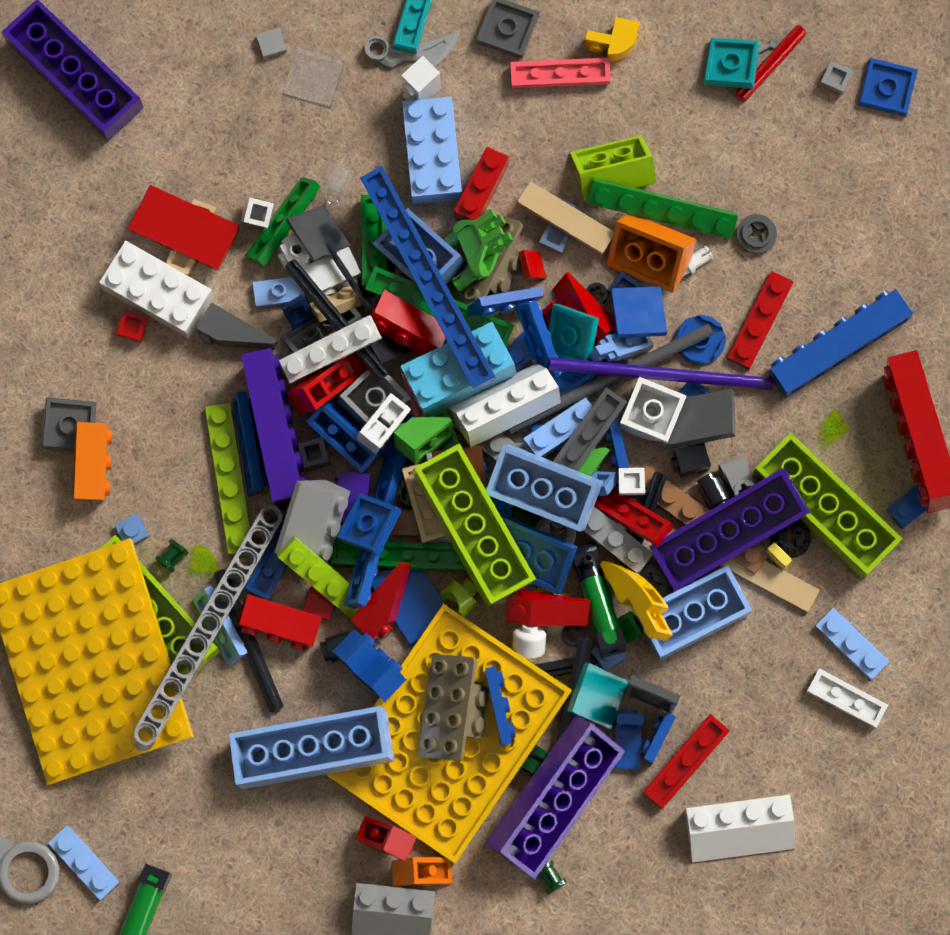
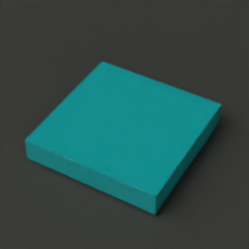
[704,38,760,89]
[548,304,599,361]
[567,662,629,730]

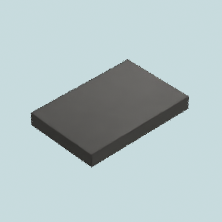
[660,388,736,450]
[625,675,681,713]

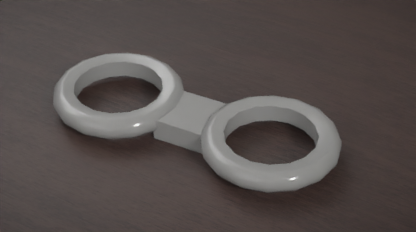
[0,835,60,904]

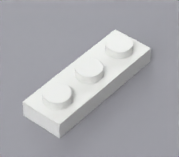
[807,668,888,729]

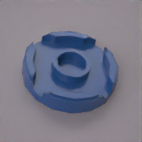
[676,315,726,365]

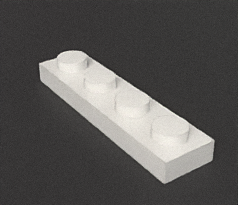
[279,315,382,383]

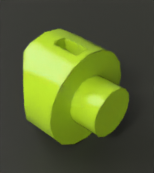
[439,579,478,617]

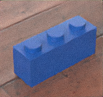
[307,400,387,473]

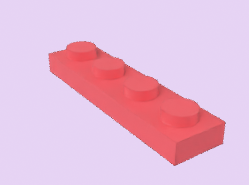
[510,58,610,89]

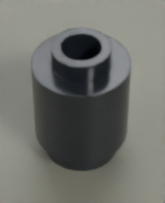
[697,472,732,510]
[320,631,349,663]

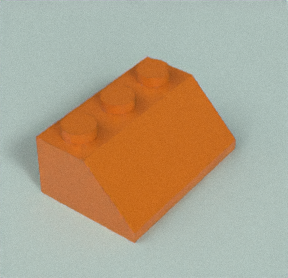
[606,214,696,293]

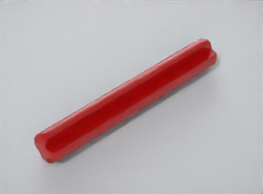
[735,25,807,102]

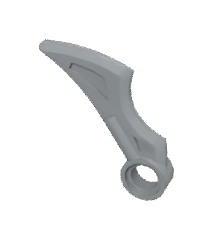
[364,30,460,68]

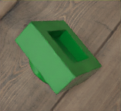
[617,611,644,643]

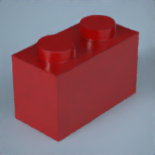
[354,816,417,861]

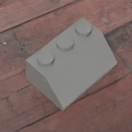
[275,480,350,563]
[352,883,435,935]

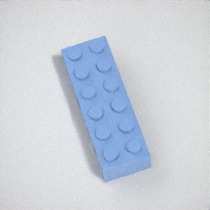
[229,706,394,789]

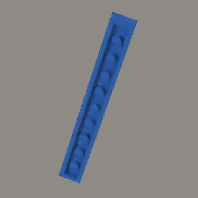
[360,166,497,391]

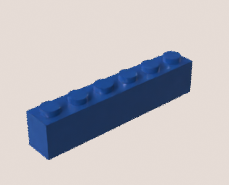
[769,289,913,399]

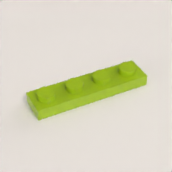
[277,536,359,618]

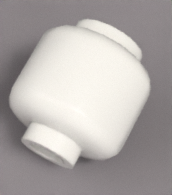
[512,624,546,662]

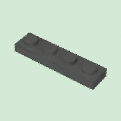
[553,387,627,471]

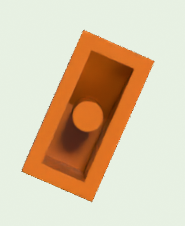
[391,857,452,887]

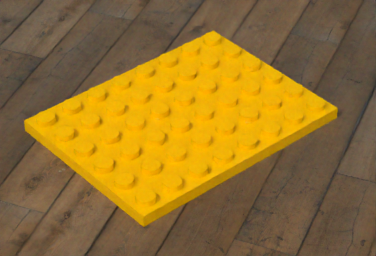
[0,539,194,785]
[327,604,572,864]

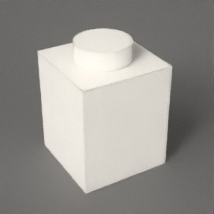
[240,197,274,228]

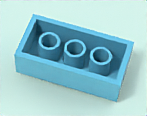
[401,322,517,417]

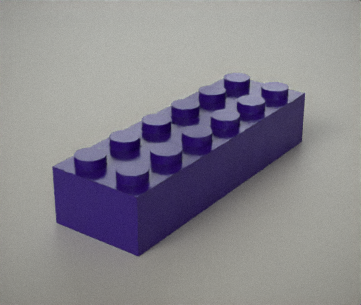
[2,0,144,141]
[241,348,305,510]
[649,468,811,591]
[485,716,625,879]

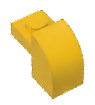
[585,17,640,62]

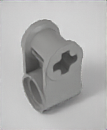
[718,456,755,497]

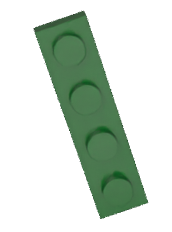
[245,177,321,266]
[360,194,387,290]

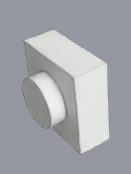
[618,468,645,495]

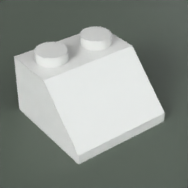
[620,377,686,443]

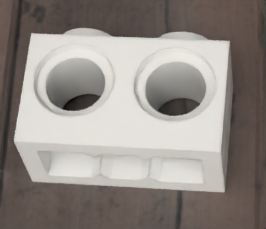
[356,393,411,454]

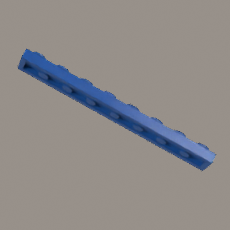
[344,413,416,609]

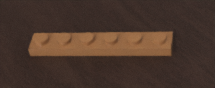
[643,465,769,574]

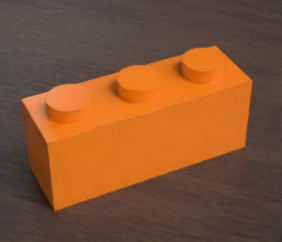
[72,422,112,501]

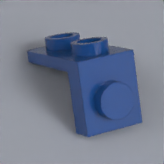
[615,709,644,770]

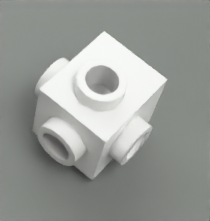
[277,234,312,268]

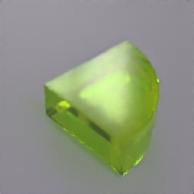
[825,409,850,445]
[192,545,219,573]

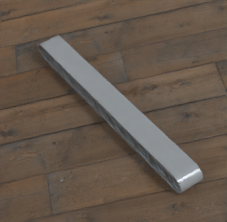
[131,505,283,751]

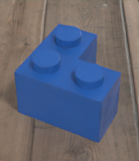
[332,630,407,702]

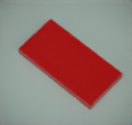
[128,185,241,272]

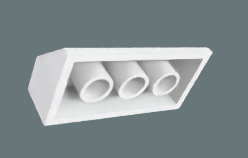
[447,363,561,447]
[684,795,795,863]

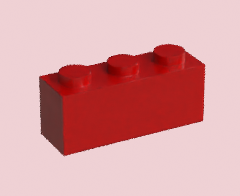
[454,146,509,221]
[369,290,445,356]
[236,595,322,651]

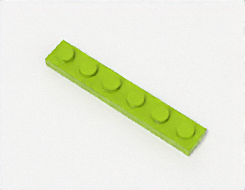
[205,403,252,555]

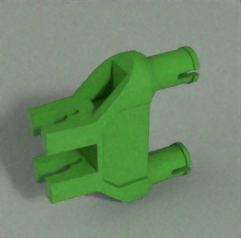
[443,209,513,292]

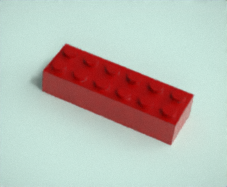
[883,350,950,514]

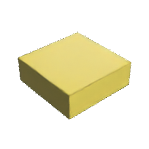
[766,543,792,570]

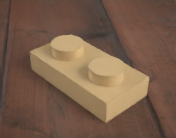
[310,286,363,322]

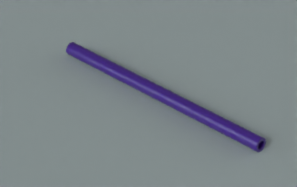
[548,357,773,390]

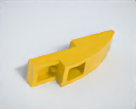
[600,561,673,641]

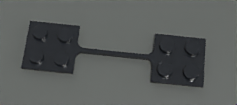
[286,205,412,364]

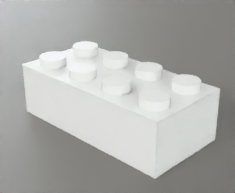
[99,241,214,338]

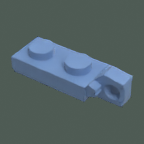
[589,333,655,362]

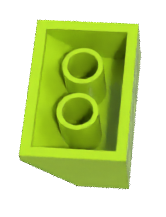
[570,135,657,200]

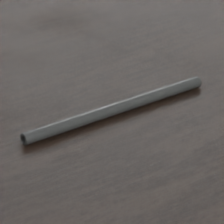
[508,324,713,434]

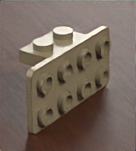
[446,212,523,306]
[418,654,488,762]

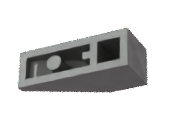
[196,303,278,349]

